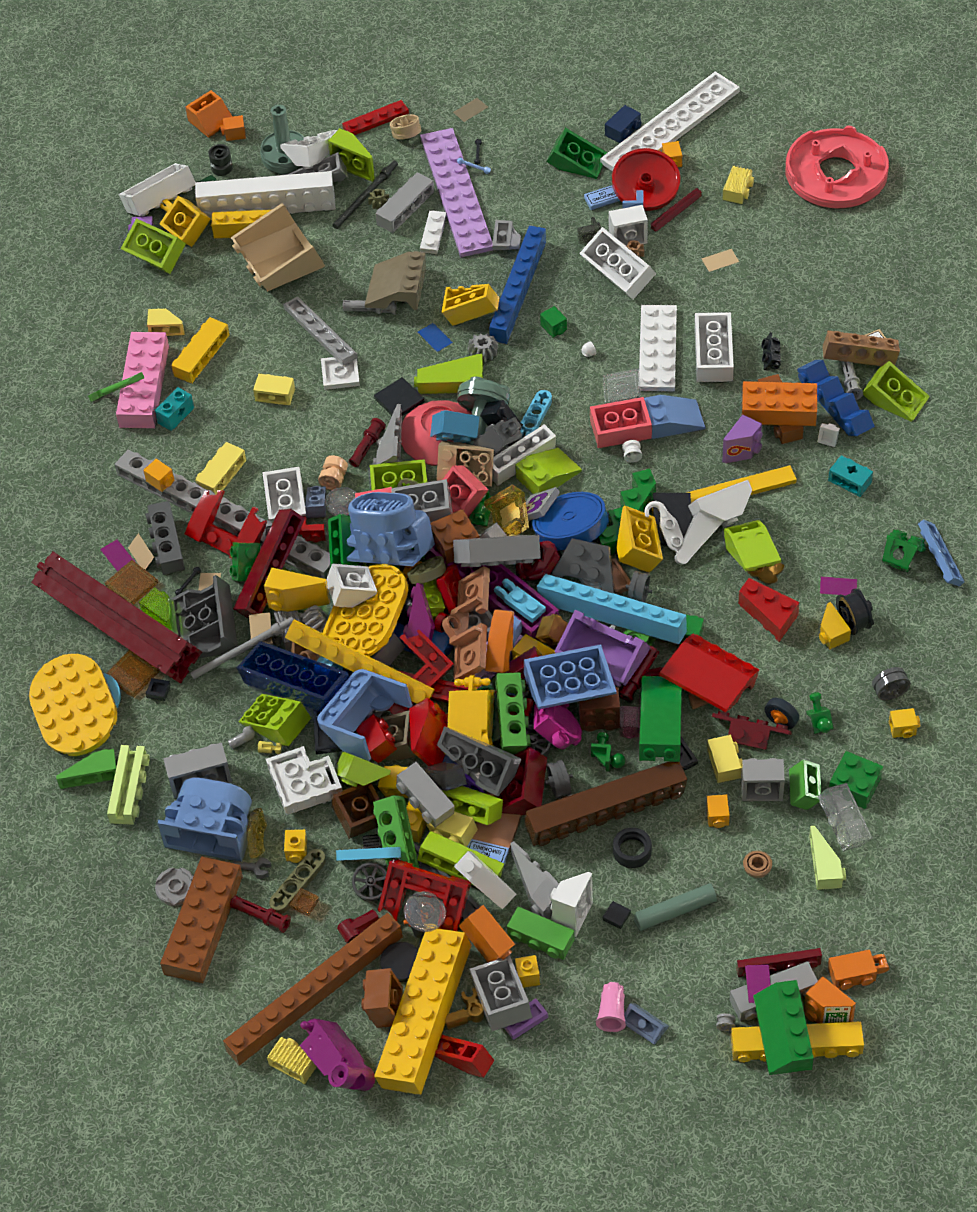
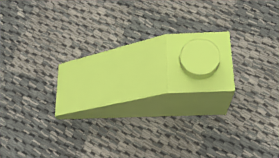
[809,826,846,890]

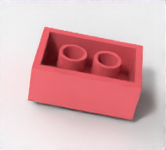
[590,397,652,448]

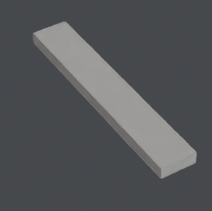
[283,297,358,366]

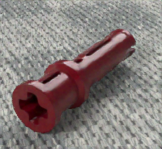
[348,418,386,467]
[618,646,660,702]
[230,895,291,933]

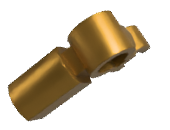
[445,988,484,1030]

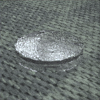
[404,891,446,932]

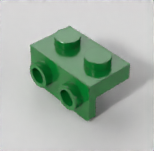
[230,542,260,581]

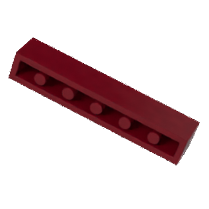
[233,509,305,618]

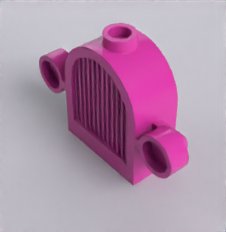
[534,703,582,749]

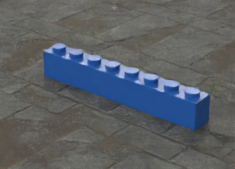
[489,225,546,344]

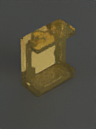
[484,485,529,536]

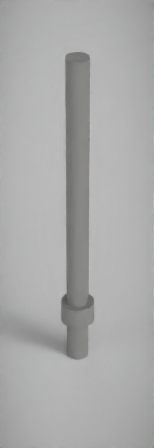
[190,617,294,679]

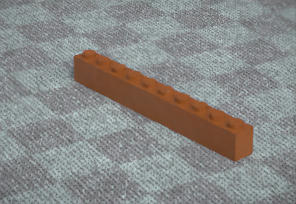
[223,912,403,1066]

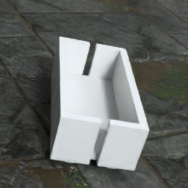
[119,163,196,216]

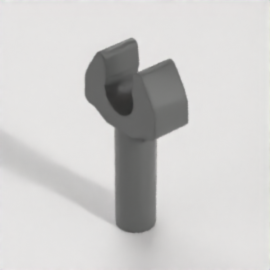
[233,857,272,879]

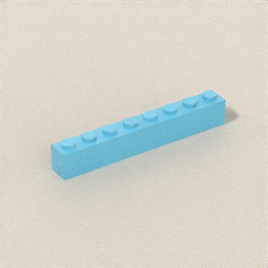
[537,574,687,644]

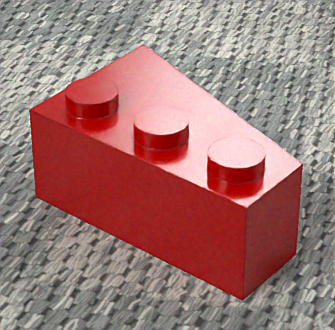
[738,578,799,642]

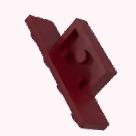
[712,710,792,750]

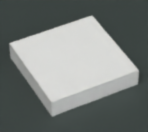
[321,357,360,390]

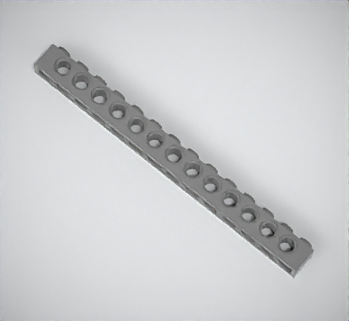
[115,450,330,579]

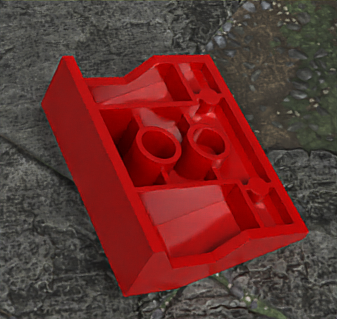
[659,633,759,712]

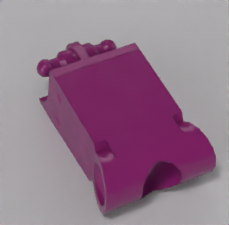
[300,1018,375,1091]

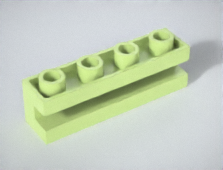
[107,745,150,825]

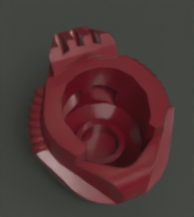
[516,541,560,581]

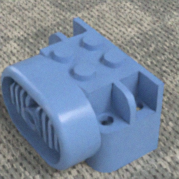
[347,492,435,566]
[158,778,252,861]

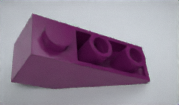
[403,583,435,641]

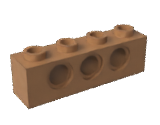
[822,331,900,366]

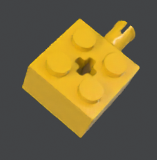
[159,196,211,247]

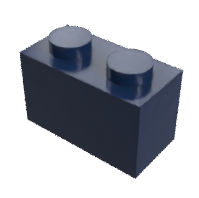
[605,105,642,143]

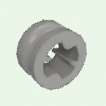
[716,1013,736,1032]

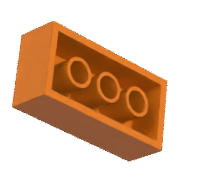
[742,381,817,426]

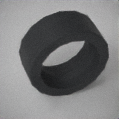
[613,827,652,868]

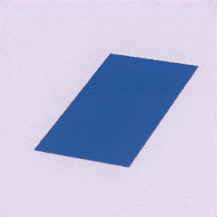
[418,323,453,352]

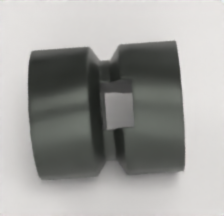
[208,144,233,176]

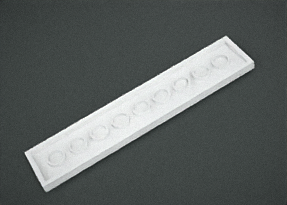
[600,71,740,171]

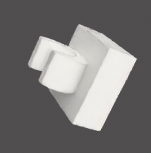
[817,423,840,447]

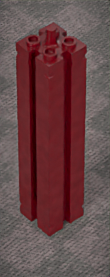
[31,551,202,684]

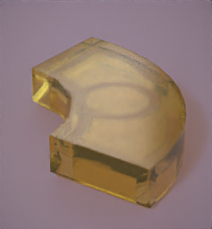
[247,808,267,859]

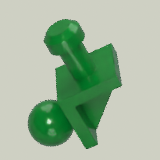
[806,692,834,734]
[591,732,626,772]

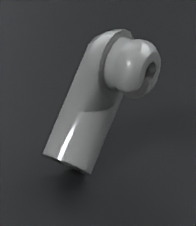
[228,726,255,749]

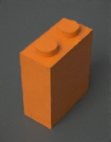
[459,905,515,963]

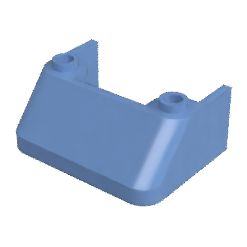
[317,669,412,761]

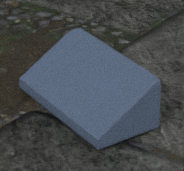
[624,1003,669,1045]

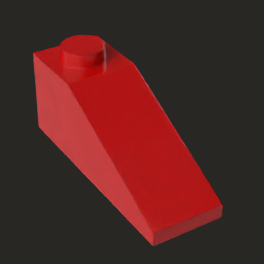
[434,1035,495,1078]

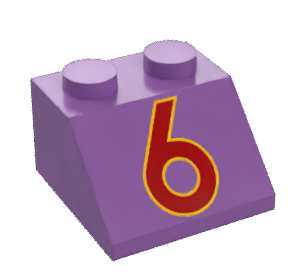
[722,415,763,463]

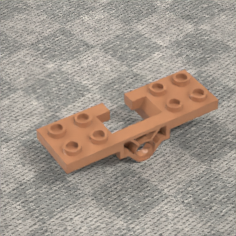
[442,566,490,681]

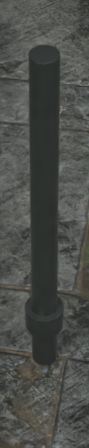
[332,160,398,229]

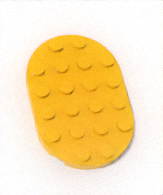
[323,564,408,657]
[29,654,117,756]

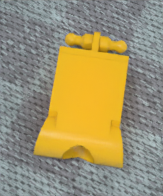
[444,675,495,755]

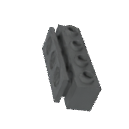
[145,501,185,575]

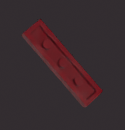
[736,948,822,978]

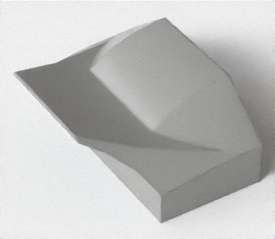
[492,220,521,250]

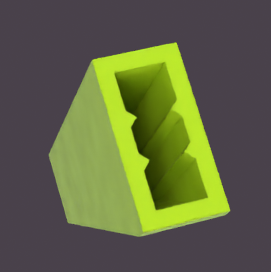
[414,354,483,394]

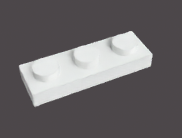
[420,211,447,254]

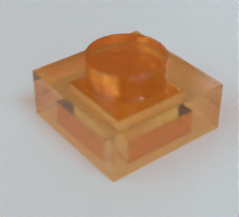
[290,888,319,916]

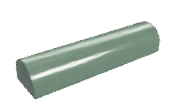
[634,883,717,931]

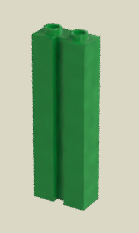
[639,676,681,762]

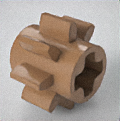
[626,240,645,258]

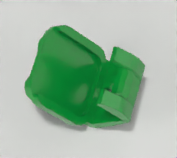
[882,529,926,573]

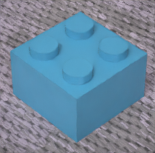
[430,410,480,443]

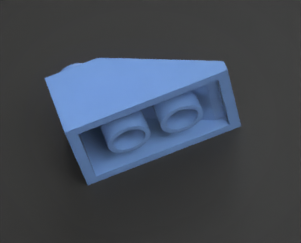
[644,395,705,439]

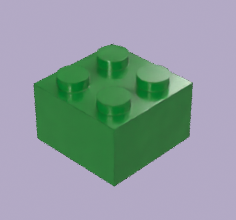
[828,751,883,809]

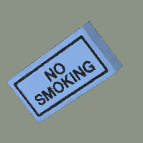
[584,185,620,210]
[467,839,509,865]

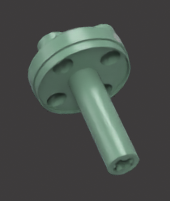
[260,105,304,175]
[457,377,511,445]

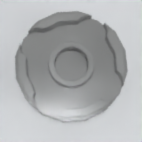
[155,868,194,906]

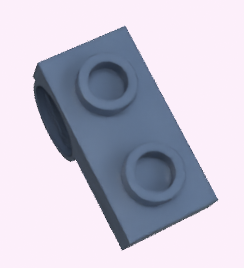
[305,486,326,518]

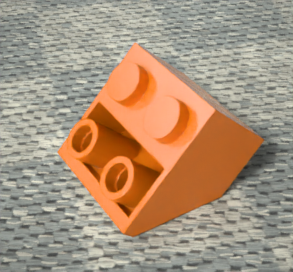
[185,90,233,138]

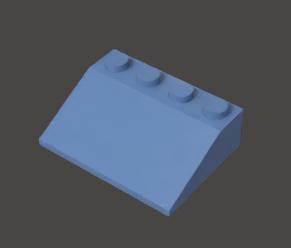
[524,644,616,709]

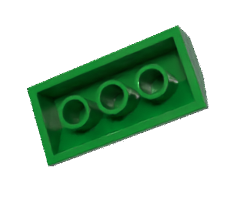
[753,980,814,1075]

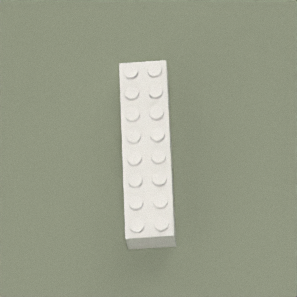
[195,171,336,220]

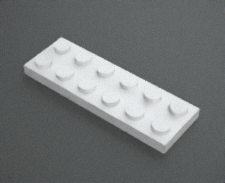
[639,305,677,391]

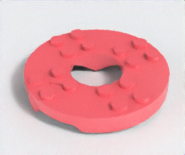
[785,126,889,208]

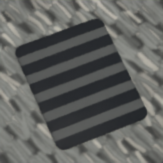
[362,834,380,849]

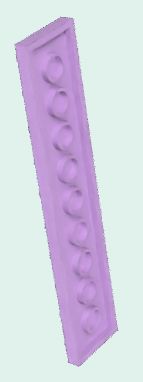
[420,128,493,258]

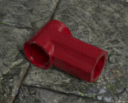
[337,909,379,944]

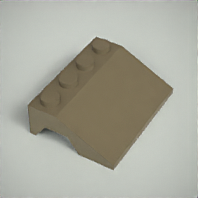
[365,251,426,310]

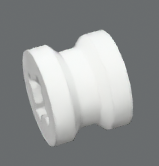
[622,440,642,463]

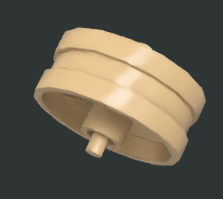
[390,114,421,139]

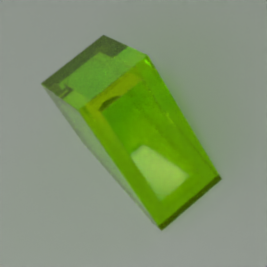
[139,587,172,630]

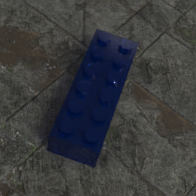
[236,641,349,712]

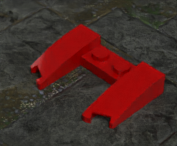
[184,490,267,559]
[388,630,454,715]
[378,858,471,931]

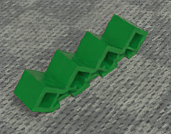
[596,469,656,555]

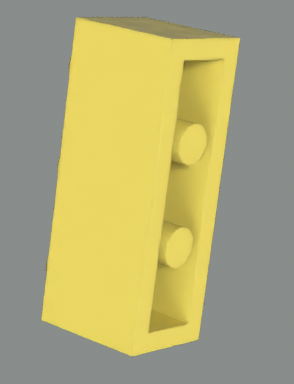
[195,442,246,494]

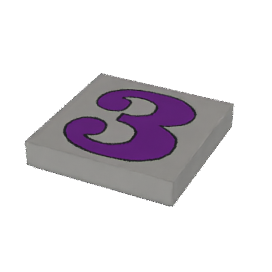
[517,487,560,524]

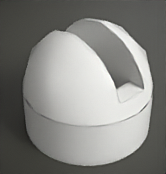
[582,341,596,357]

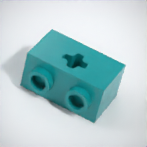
[155,387,194,431]
[828,455,873,497]

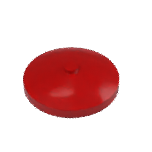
[612,148,680,211]

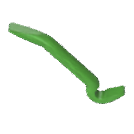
[88,372,145,402]

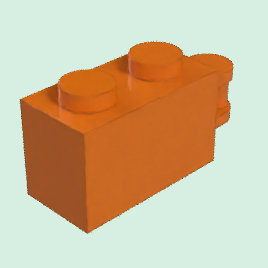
[828,950,889,990]

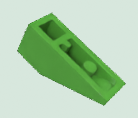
[56,749,117,789]

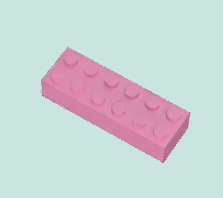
[116,332,169,428]

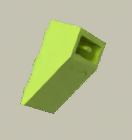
[724,520,781,571]
[239,694,311,746]

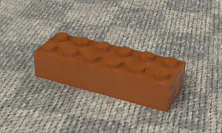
[160,856,243,984]

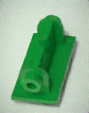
[470,491,494,526]

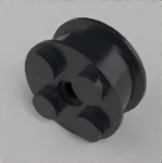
[836,589,874,635]

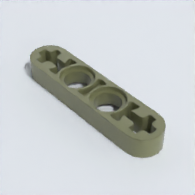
[269,849,326,914]

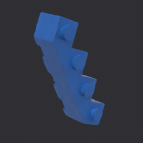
[797,360,875,436]

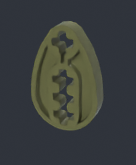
[407,556,447,584]

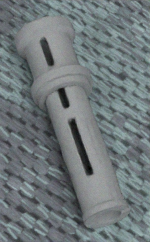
[343,300,397,315]
[841,361,863,400]

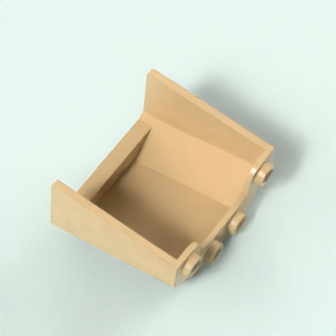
[231,203,325,292]

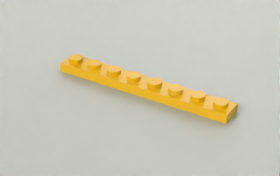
[285,619,435,704]

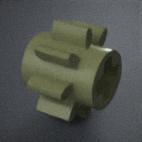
[368,189,389,209]

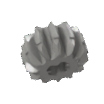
[468,332,498,363]
[301,605,329,633]

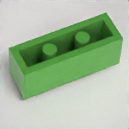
[507,907,575,960]

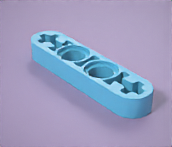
[520,390,552,438]
[336,847,401,861]

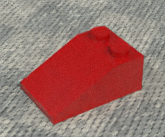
[409,698,448,772]

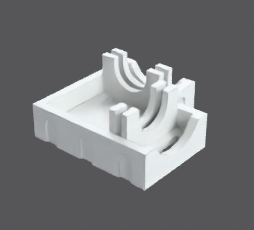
[266,746,342,815]

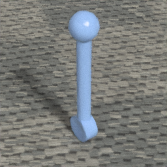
[457,158,491,174]

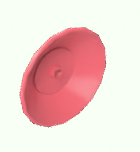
[401,400,472,466]

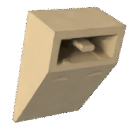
[437,441,494,486]

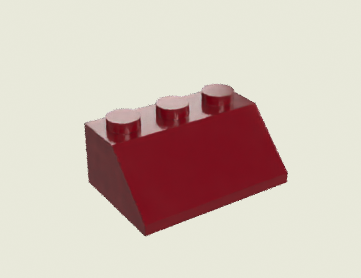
[497,747,547,815]

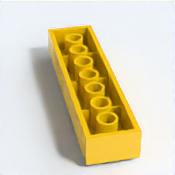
[374,927,472,1095]

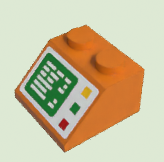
[804,976,856,1024]

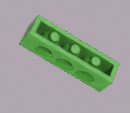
[495,673,530,754]
[373,795,419,872]

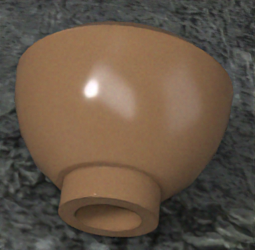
[743,851,772,878]

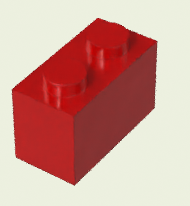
[356,714,397,764]

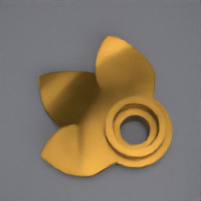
[747,563,785,584]

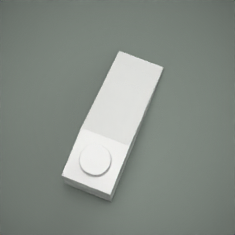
[454,851,517,909]

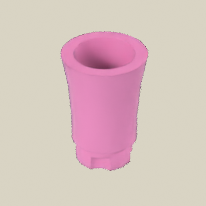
[596,982,626,1032]

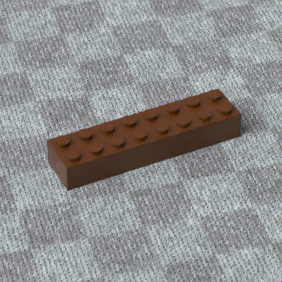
[525,761,688,846]

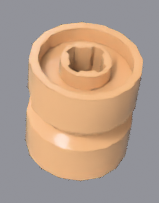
[318,455,348,490]

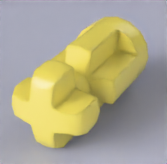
[258,741,282,754]

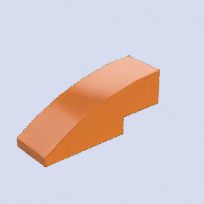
[485,610,514,673]

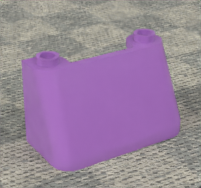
[554,610,651,687]

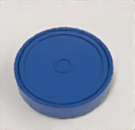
[532,492,609,550]

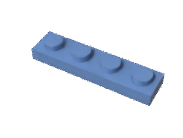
[918,519,964,586]

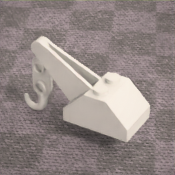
[645,480,752,565]

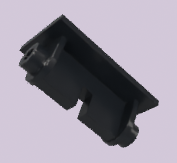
[761,332,781,370]

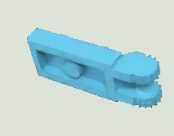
[494,579,546,623]

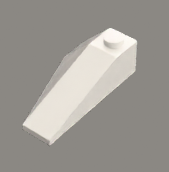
[280,130,337,169]

